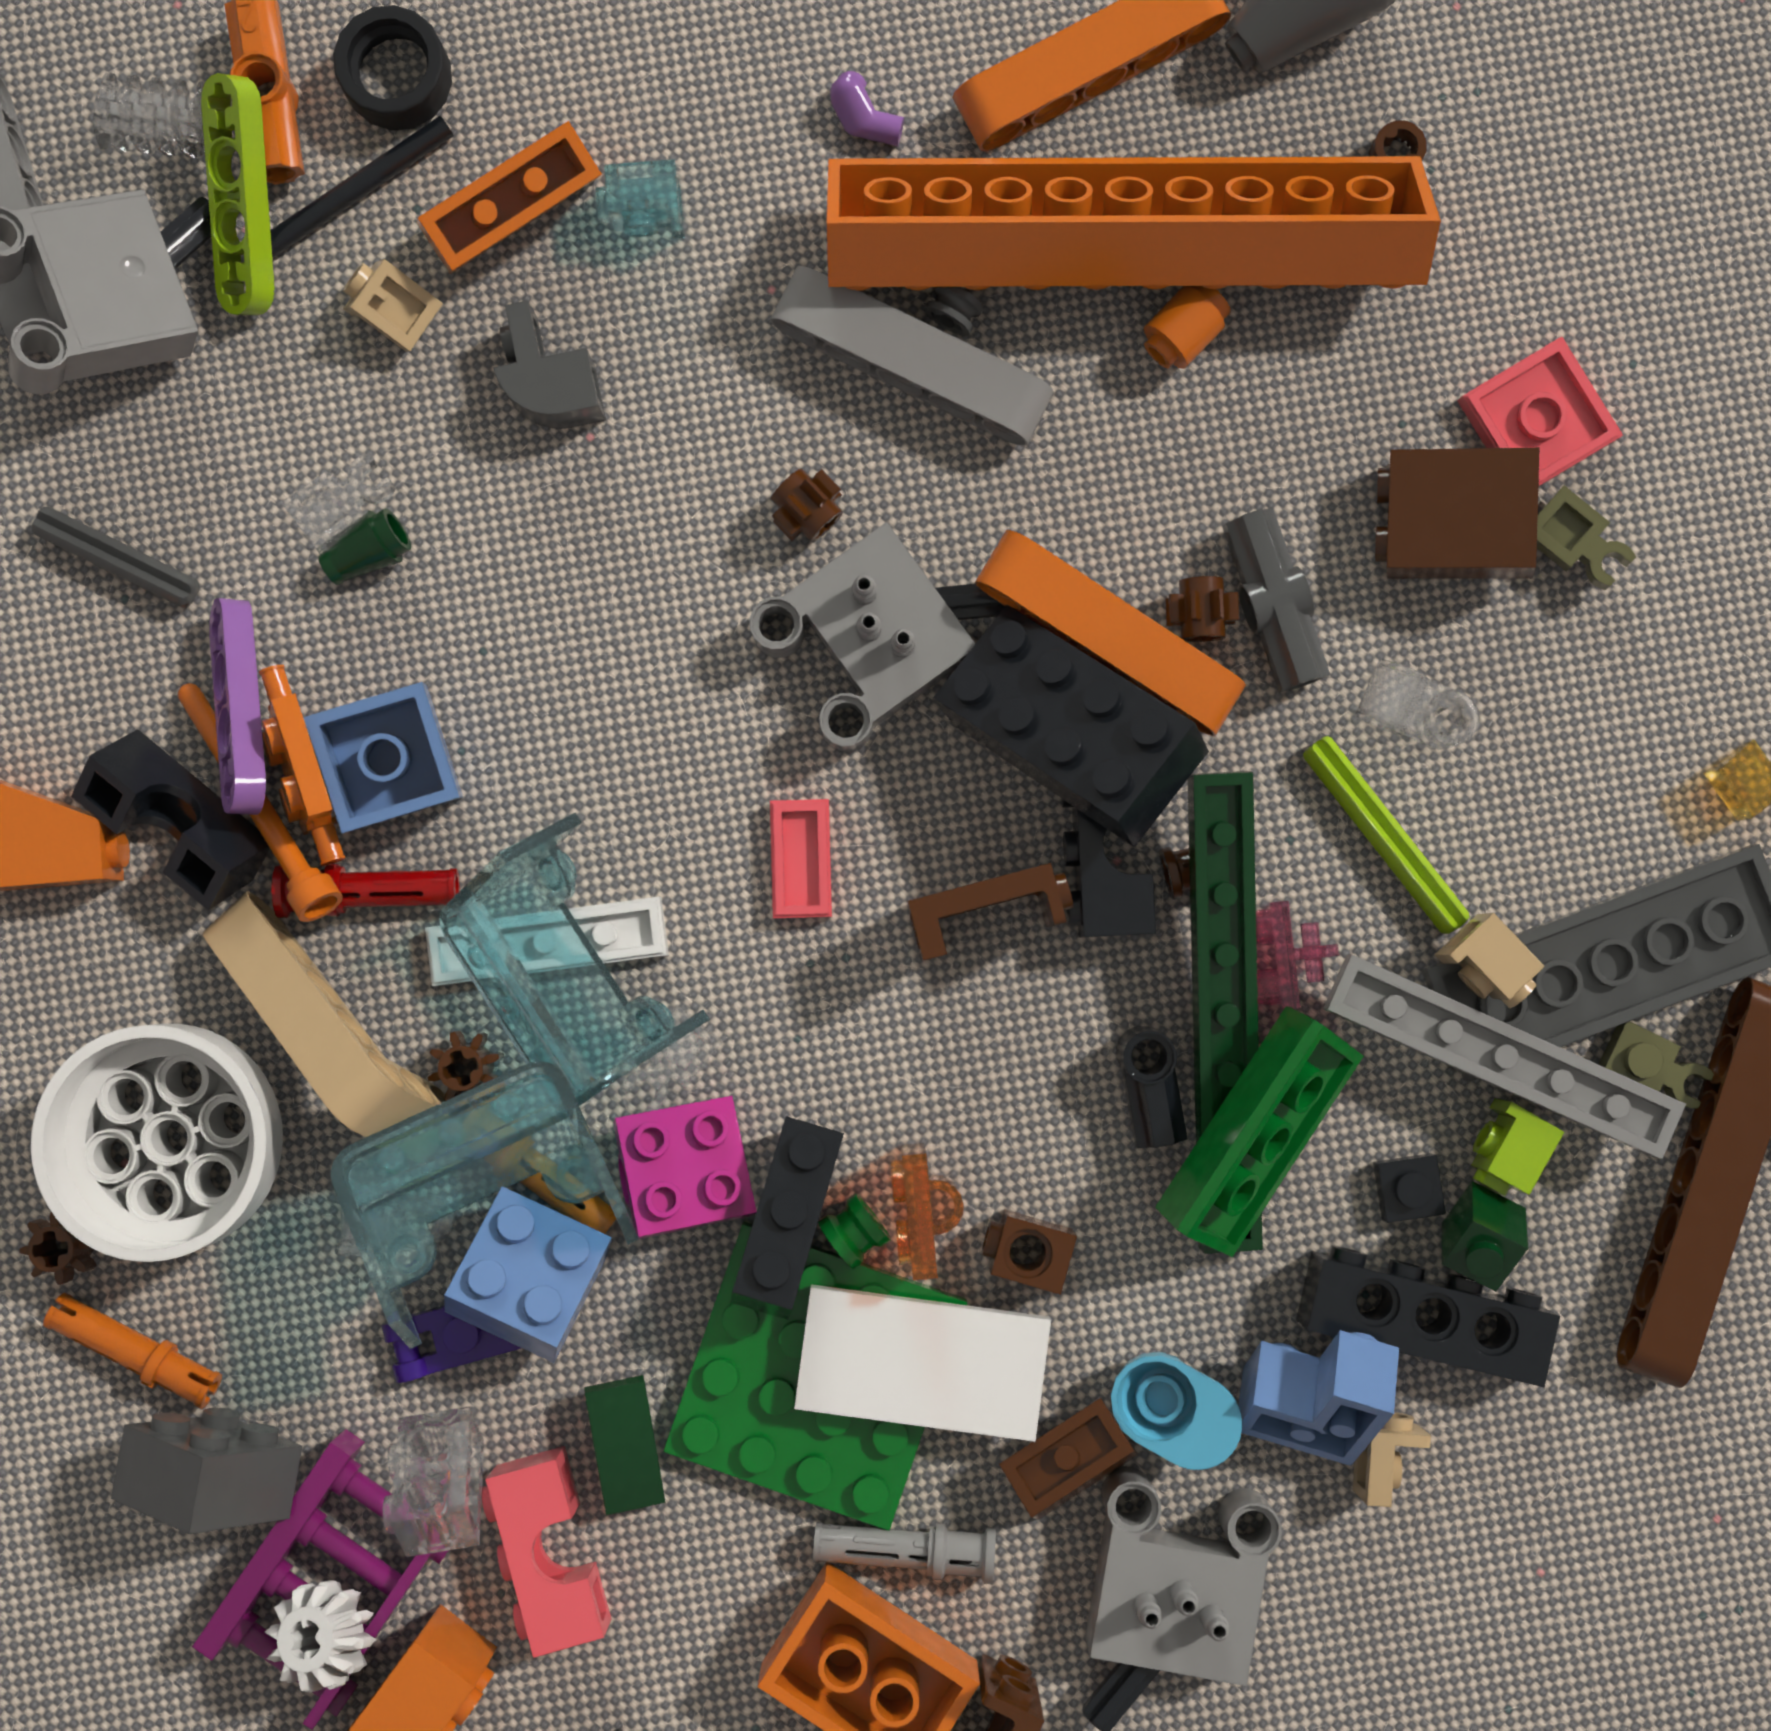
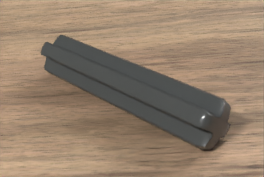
[31,506,200,608]

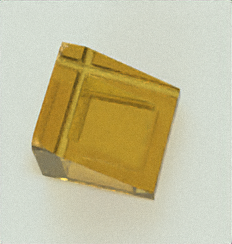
[1703,739,1771,821]

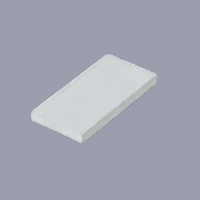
[794,1284,1051,1442]

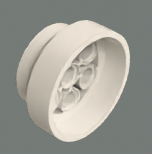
[31,1024,283,1262]

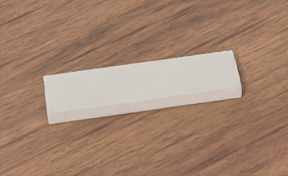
[425,897,669,986]

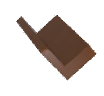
[999,1398,1138,1519]

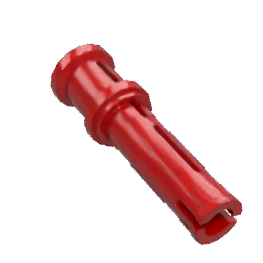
[271,864,460,918]

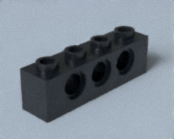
[1296,1245,1560,1387]

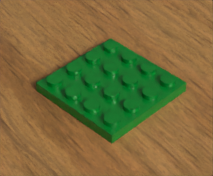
[663,1221,967,1531]

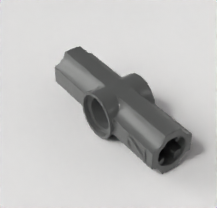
[1223,508,1331,693]

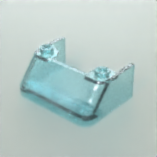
[439,812,710,1112]
[331,1061,639,1349]

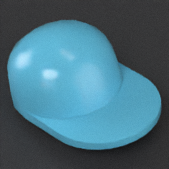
[1111,1351,1242,1470]

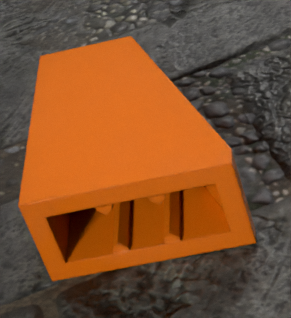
[0,780,130,891]

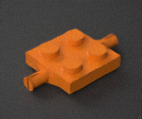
[259,664,346,866]

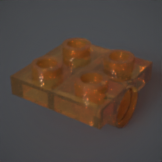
[890,1143,964,1280]

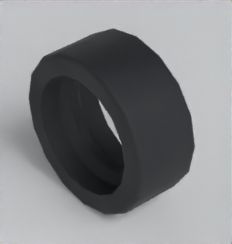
[333,5,452,131]

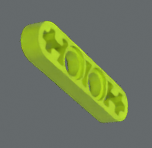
[201,73,275,315]

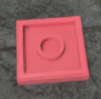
[1457,336,1623,486]

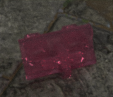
[1256,901,1340,1011]

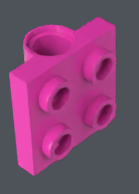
[613,1096,757,1240]

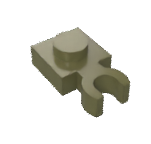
[1537,485,1636,590]
[1598,1021,1714,1109]

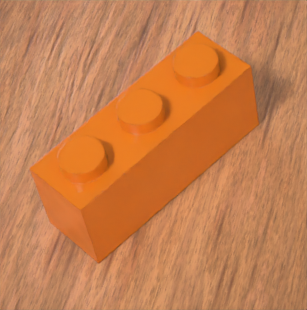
[416,121,602,274]

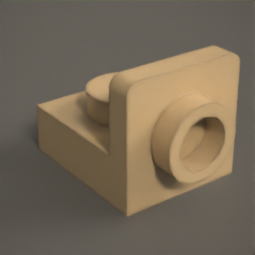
[343,259,443,352]
[1353,1412,1431,1507]

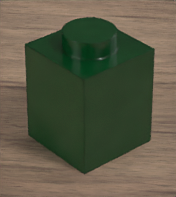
[1442,1181,1528,1292]

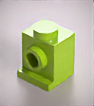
[1471,1098,1564,1197]

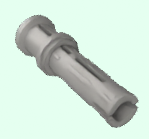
[813,1522,996,1585]

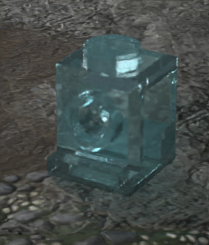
[596,159,685,238]

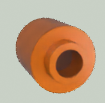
[1143,286,1231,369]

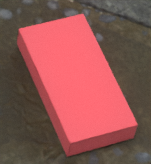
[770,799,832,919]

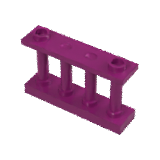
[192,1429,463,1730]

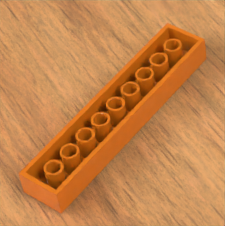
[827,156,1441,291]

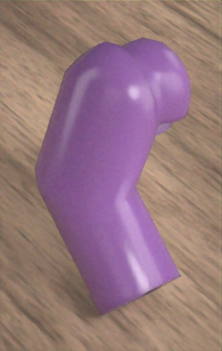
[830,71,904,147]

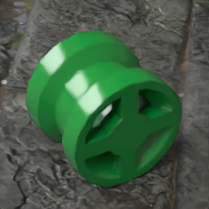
[818,1192,891,1270]

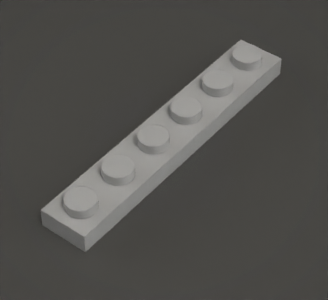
[1323,954,1686,1159]

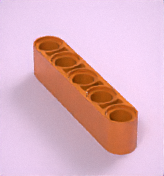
[952,0,1231,152]
[975,530,1246,737]

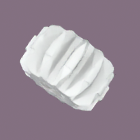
[265,1580,377,1693]

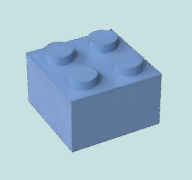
[304,682,463,833]
[444,1186,612,1363]

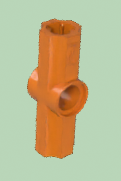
[224,0,305,185]

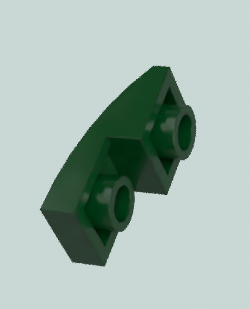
[584,1375,666,1516]

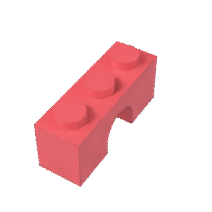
[481,1446,612,1658]

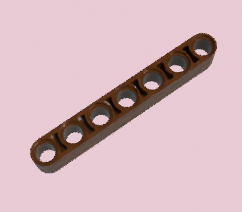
[1616,977,1771,1388]

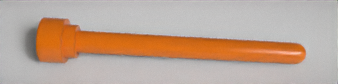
[178,683,343,922]

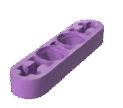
[209,598,266,815]

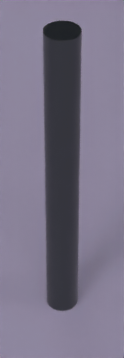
[270,115,454,259]

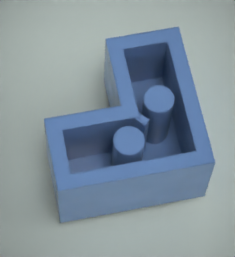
[1238,1330,1399,1466]

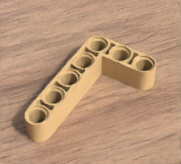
[203,891,466,1163]

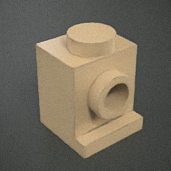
[1434,913,1545,1008]

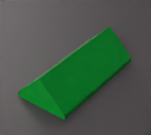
[1155,1005,1364,1257]

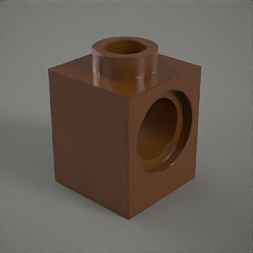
[981,1209,1077,1295]

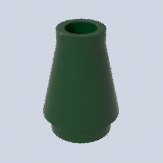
[318,508,411,585]

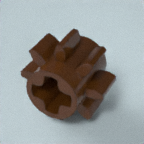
[771,468,843,542]
[1165,576,1240,642]
[427,1031,505,1104]
[19,1212,97,1285]

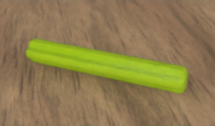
[1303,736,1470,934]

